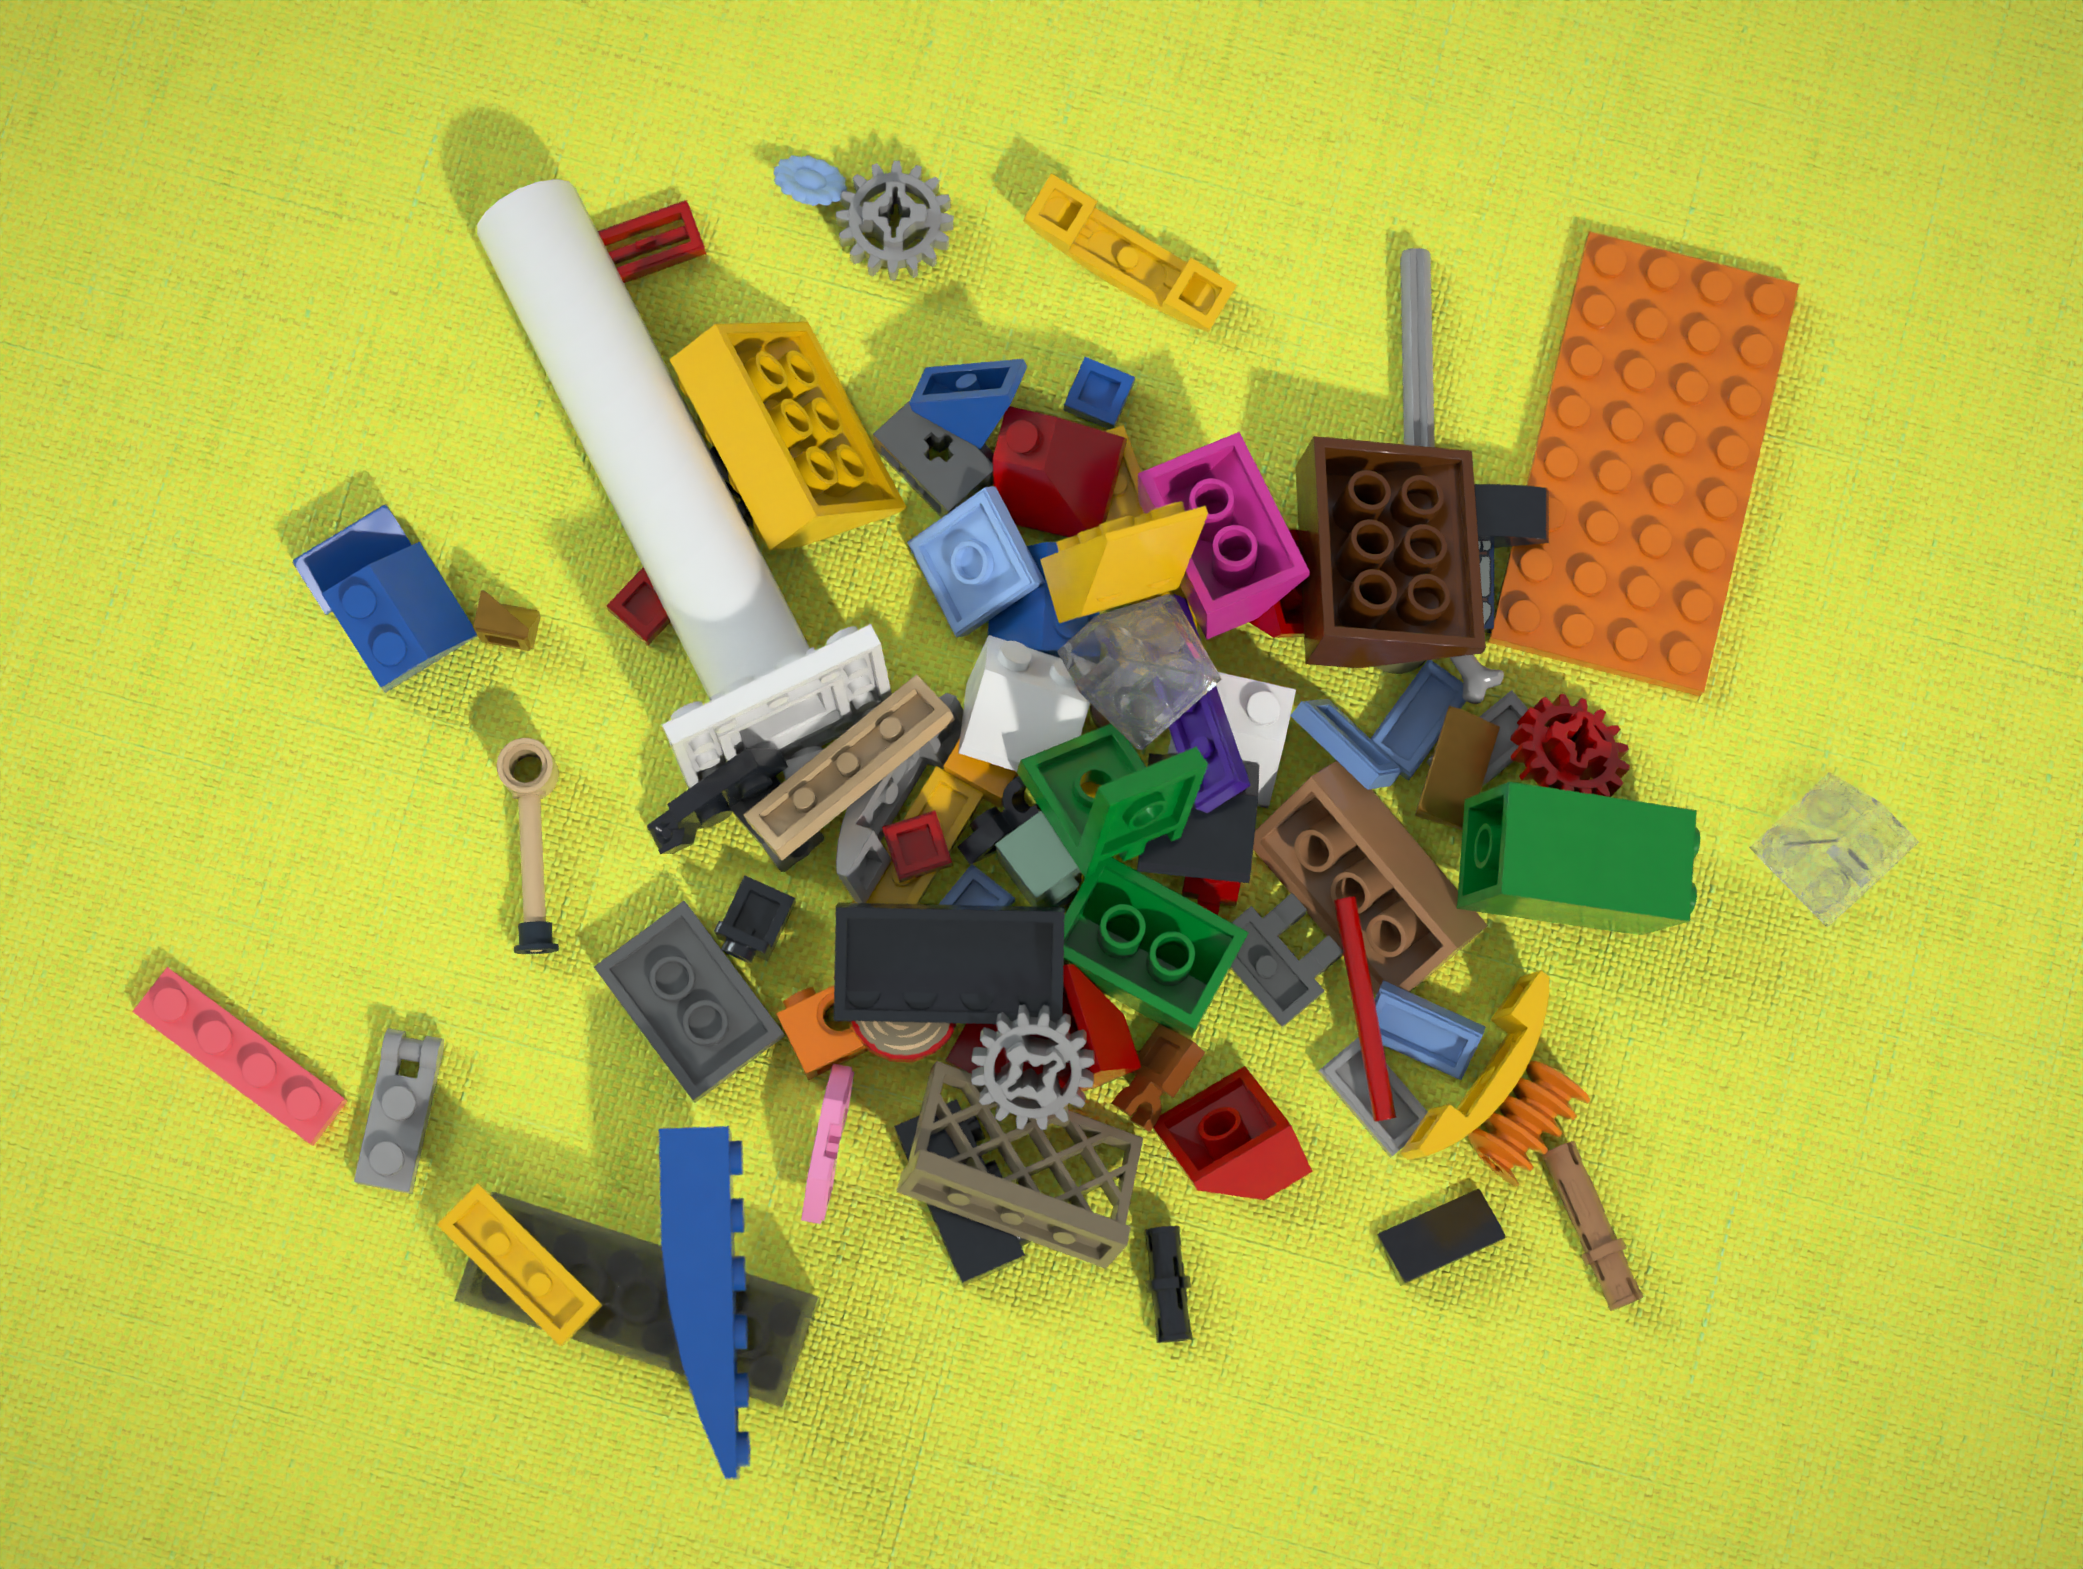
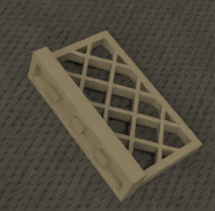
[896,1061,1143,1269]

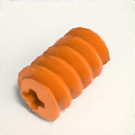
[1468,1061,1590,1187]

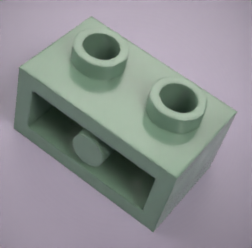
[995,811,1082,907]

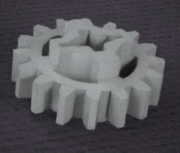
[836,161,953,281]
[971,1005,1094,1130]

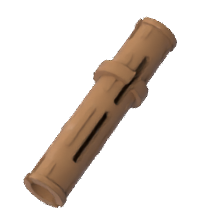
[1541,1141,1644,1311]

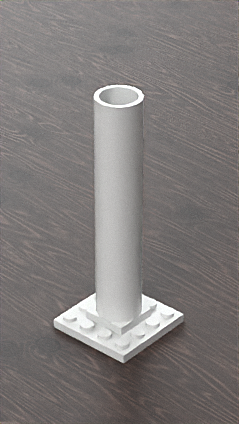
[477,179,892,789]

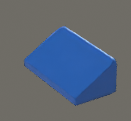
[292,505,412,615]

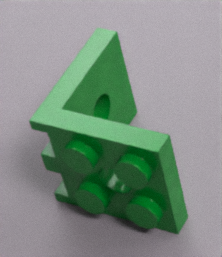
[1017,722,1208,878]

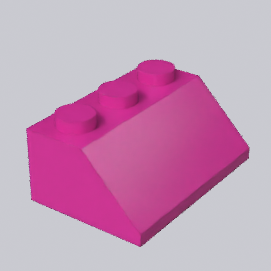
[1138,432,1310,640]

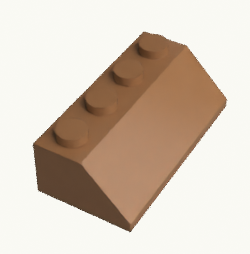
[1253,760,1488,995]

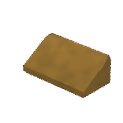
[1415,705,1500,831]

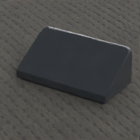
[1377,1189,1506,1286]

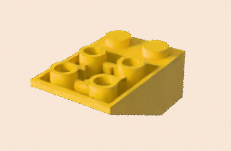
[1040,501,1208,623]

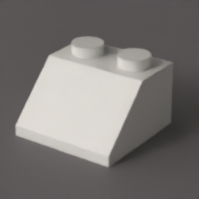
[958,635,1093,771]
[1168,671,1296,808]

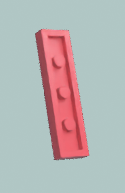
[132,967,348,1146]

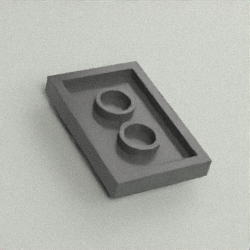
[594,901,785,1103]

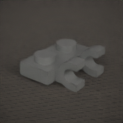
[1230,893,1343,1028]

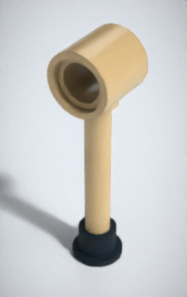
[497,738,559,954]

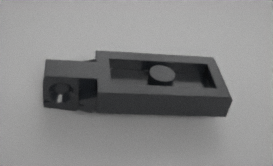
[647,748,788,854]

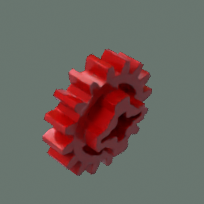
[1510,694,1630,797]

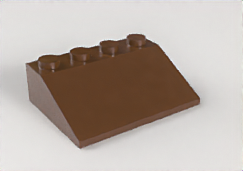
[1295,436,1486,668]

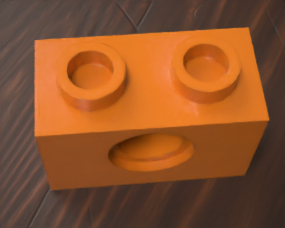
[776,976,869,1080]

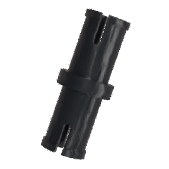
[1144,1226,1193,1343]

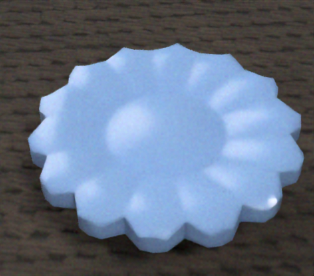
[773,155,847,206]

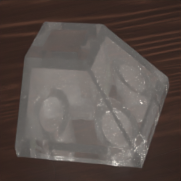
[1057,594,1222,750]
[1749,772,1919,927]

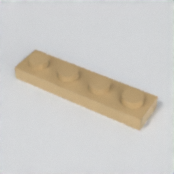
[744,674,955,861]

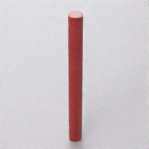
[1333,896,1396,1122]

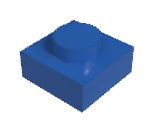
[1063,357,1135,430]

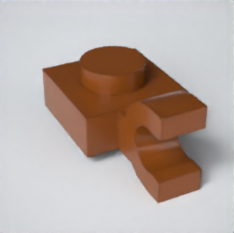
[1111,1024,1206,1133]

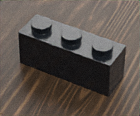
[894,1099,1030,1287]

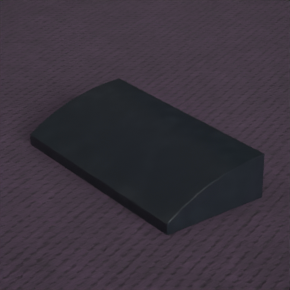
[834,902,1065,1024]

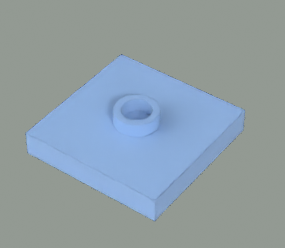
[907,486,1045,637]

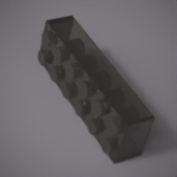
[454,1191,821,1410]

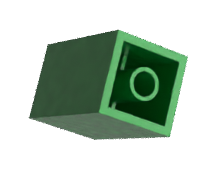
[1457,782,1700,935]

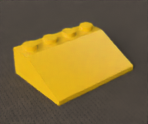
[669,322,907,550]

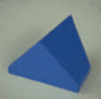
[909,359,1027,449]

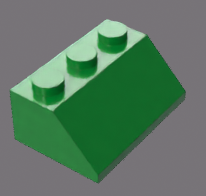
[1063,857,1249,1040]

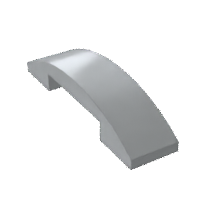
[836,693,963,903]

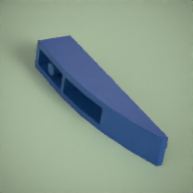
[659,1126,751,1480]

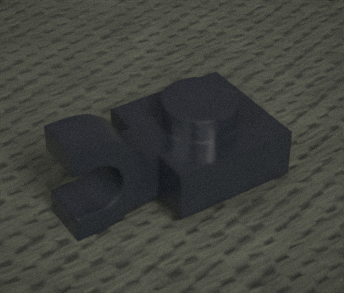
[957,776,1043,865]

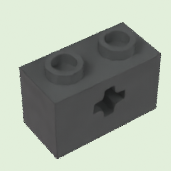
[873,402,994,518]

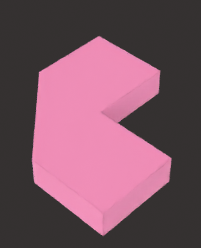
[801,1064,854,1224]

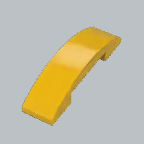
[1023,173,1237,332]
[1400,970,1550,1160]

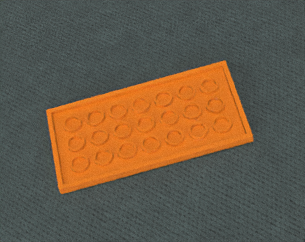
[1488,231,1799,696]

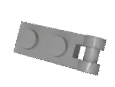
[354,1028,444,1194]

